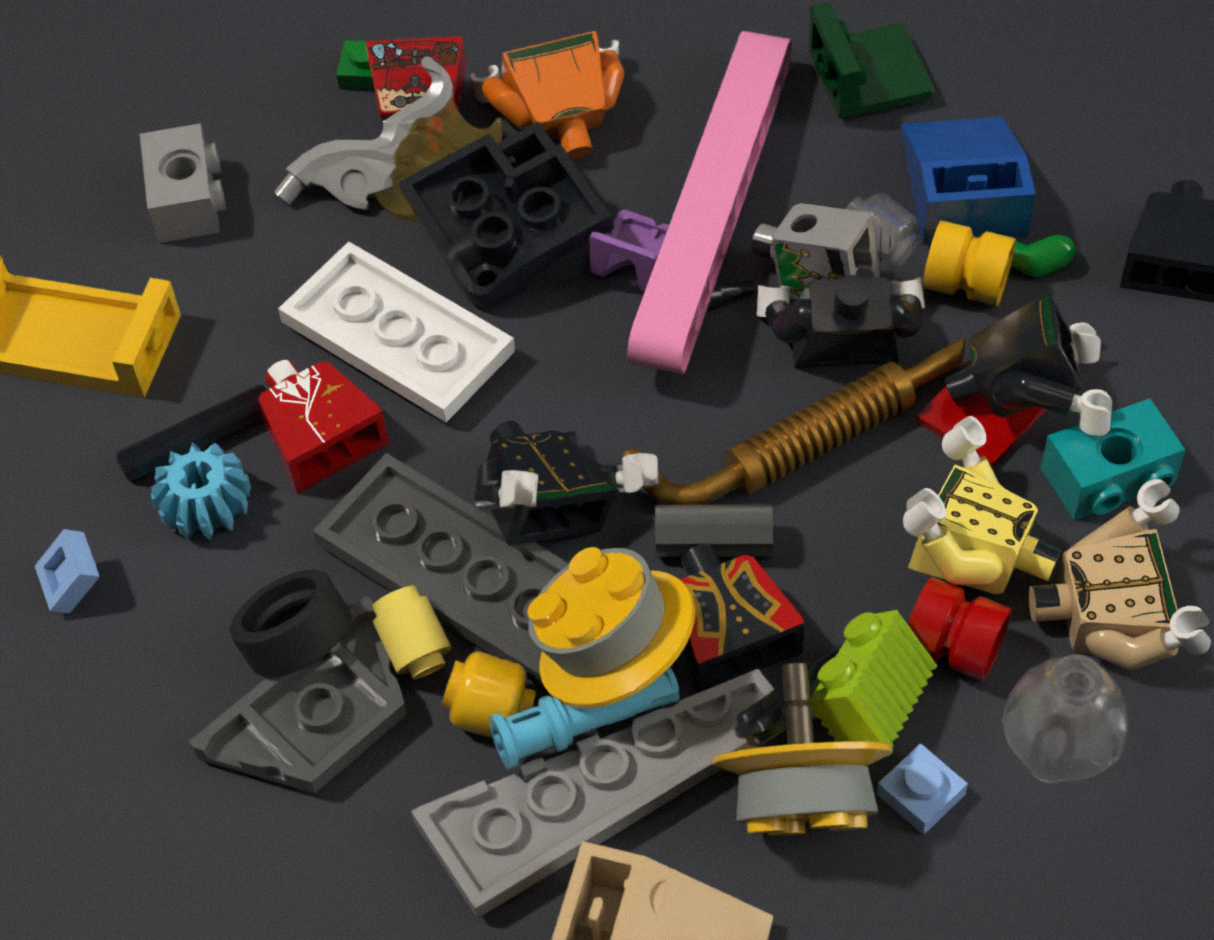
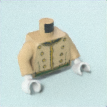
[1029,479,1211,670]

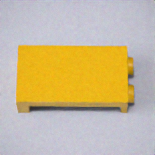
[0,255,181,398]

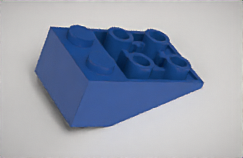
[900,116,1036,245]

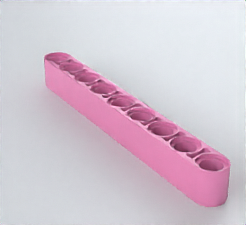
[627,31,792,375]

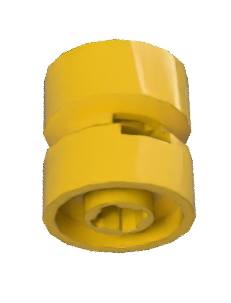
[923,220,1016,306]

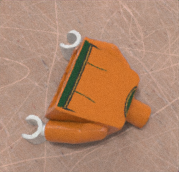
[469,31,625,160]

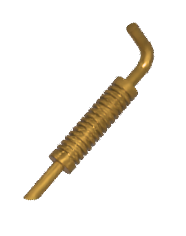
[621,337,966,505]

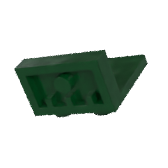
[808,2,934,119]

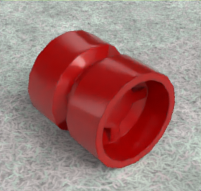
[908,577,1012,682]

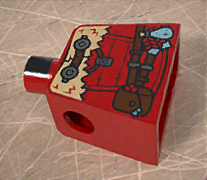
[366,36,467,158]

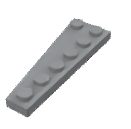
[411,669,787,919]

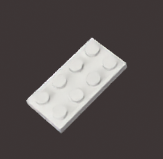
[278,242,515,423]

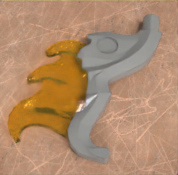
[274,56,503,217]

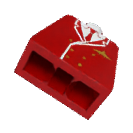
[258,360,389,494]

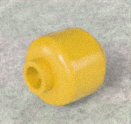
[441,651,536,739]

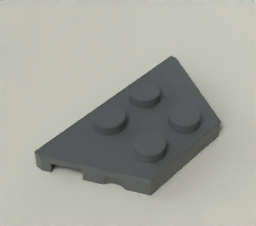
[188,596,407,794]

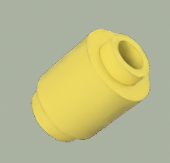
[372,585,452,680]

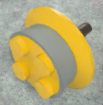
[527,547,695,709]
[712,663,893,836]

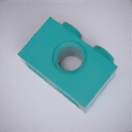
[1041,398,1186,520]

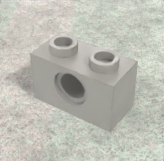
[140,123,226,243]

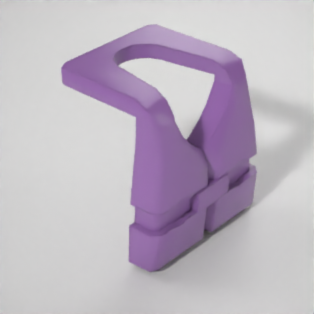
[590,209,669,292]

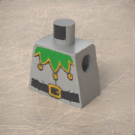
[752,203,880,299]

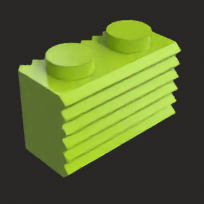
[808,610,938,747]

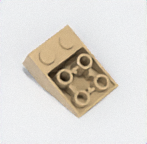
[552,841,773,940]

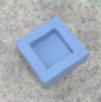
[35,529,100,613]
[877,743,968,835]

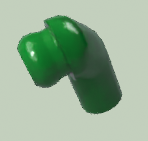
[1004,234,1076,278]

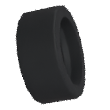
[229,569,352,678]

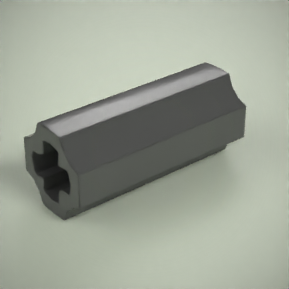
[655,504,773,557]

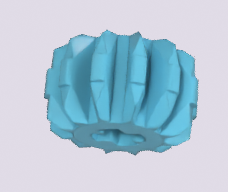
[151,442,251,540]

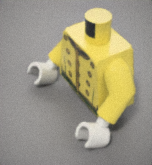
[903,416,1062,594]

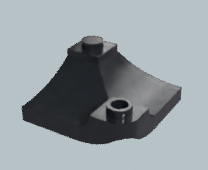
[398,122,614,307]

